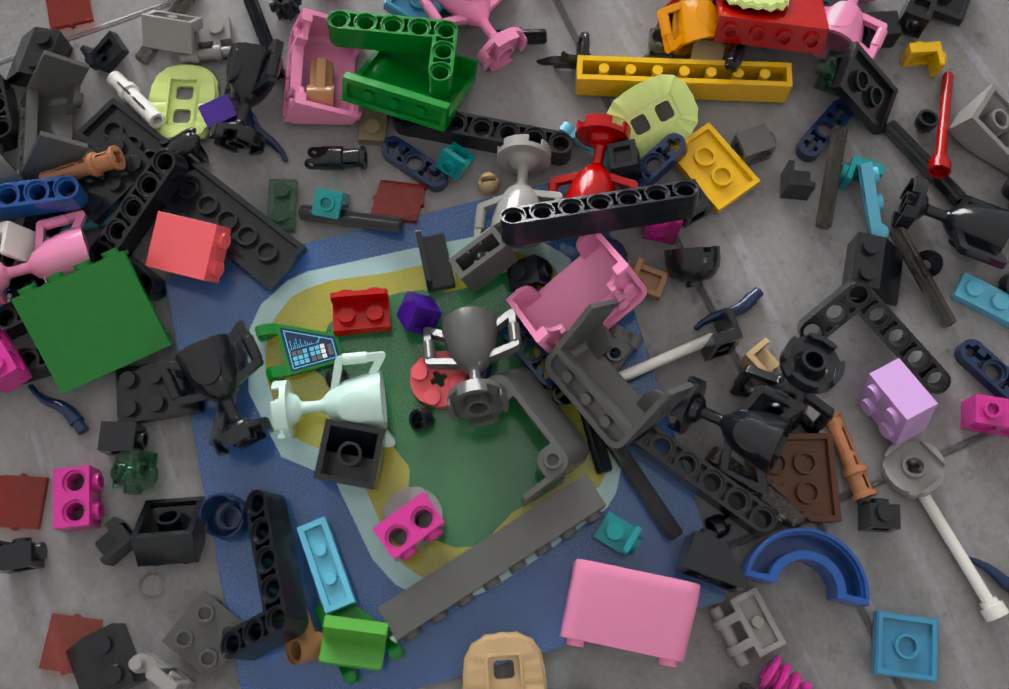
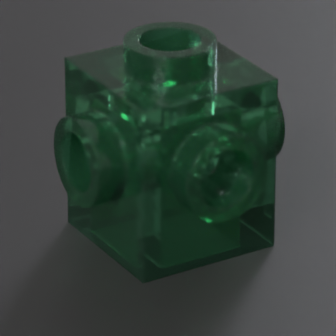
[813,49,844,96]
[111,449,159,495]

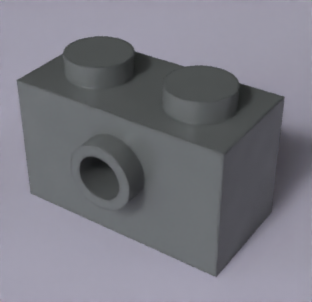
[448,226,519,293]

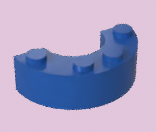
[740,528,870,607]

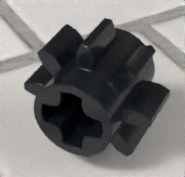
[269,0,302,21]

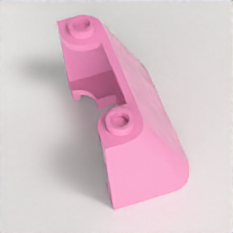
[282,7,364,125]
[506,233,647,354]
[560,559,701,668]

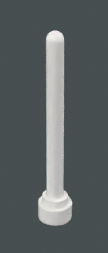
[619,333,713,381]
[918,495,1009,622]

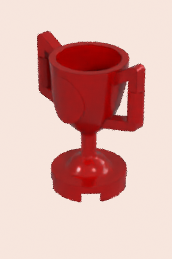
[547,113,639,198]

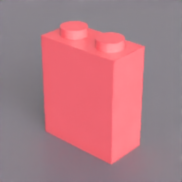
[145,211,232,283]

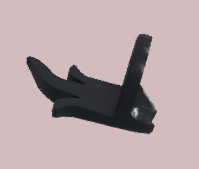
[537,31,591,69]
[159,127,209,167]

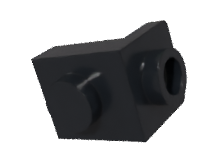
[80,31,129,73]
[507,254,553,292]

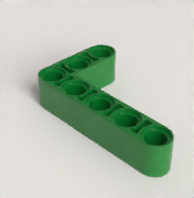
[327,10,458,99]

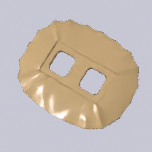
[462,631,547,689]

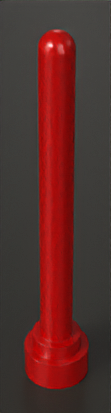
[927,71,954,179]

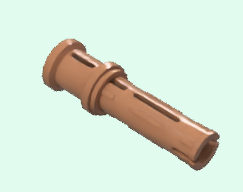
[39,145,126,180]
[826,412,878,502]

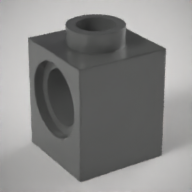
[730,124,776,166]

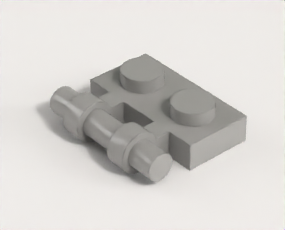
[179,16,233,64]
[709,587,787,667]
[128,653,197,689]

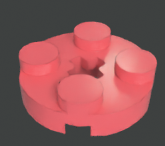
[410,350,468,409]

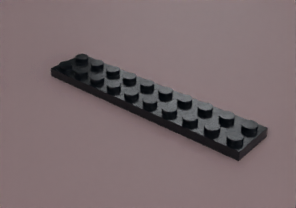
[75,97,308,291]

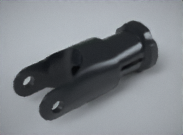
[304,146,368,170]

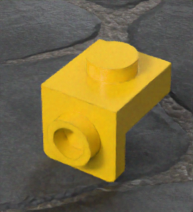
[900,41,946,78]

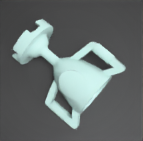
[271,351,396,448]

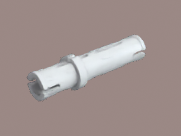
[107,71,165,128]

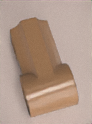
[306,57,335,107]
[285,605,323,666]

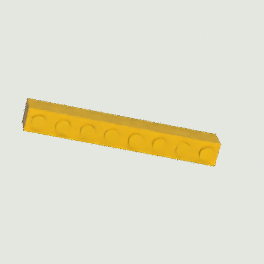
[575,55,793,103]

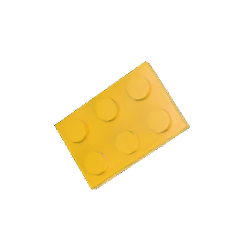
[666,122,761,214]

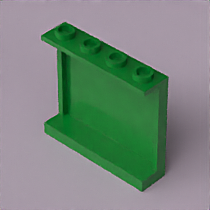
[342,50,478,132]
[11,247,175,394]

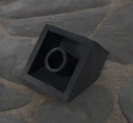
[6,26,73,87]
[842,232,904,306]
[313,418,386,491]
[130,496,205,567]
[674,528,748,592]
[66,623,147,689]

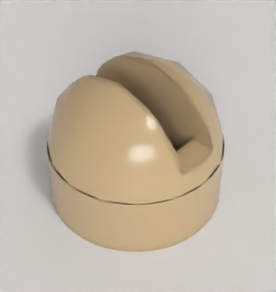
[478,172,499,196]

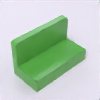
[319,615,389,671]

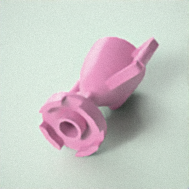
[418,0,527,72]
[813,0,888,65]
[0,210,93,305]

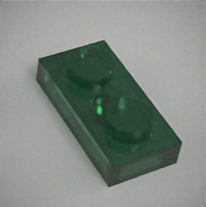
[267,179,298,233]

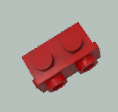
[330,287,392,336]

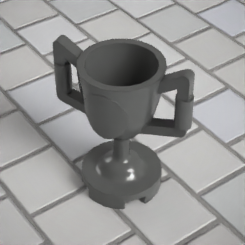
[423,306,522,427]

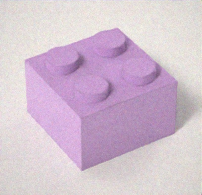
[859,358,938,446]

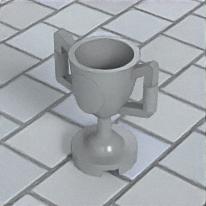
[473,134,565,249]

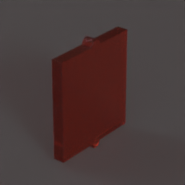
[46,0,94,30]
[371,180,427,224]
[0,473,49,531]
[39,613,103,675]

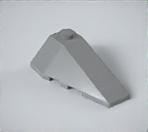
[949,83,1009,175]

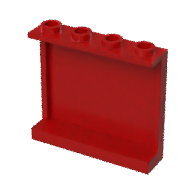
[712,0,829,55]

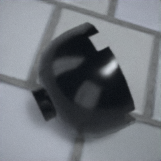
[664,246,721,288]

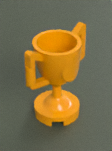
[657,0,731,57]

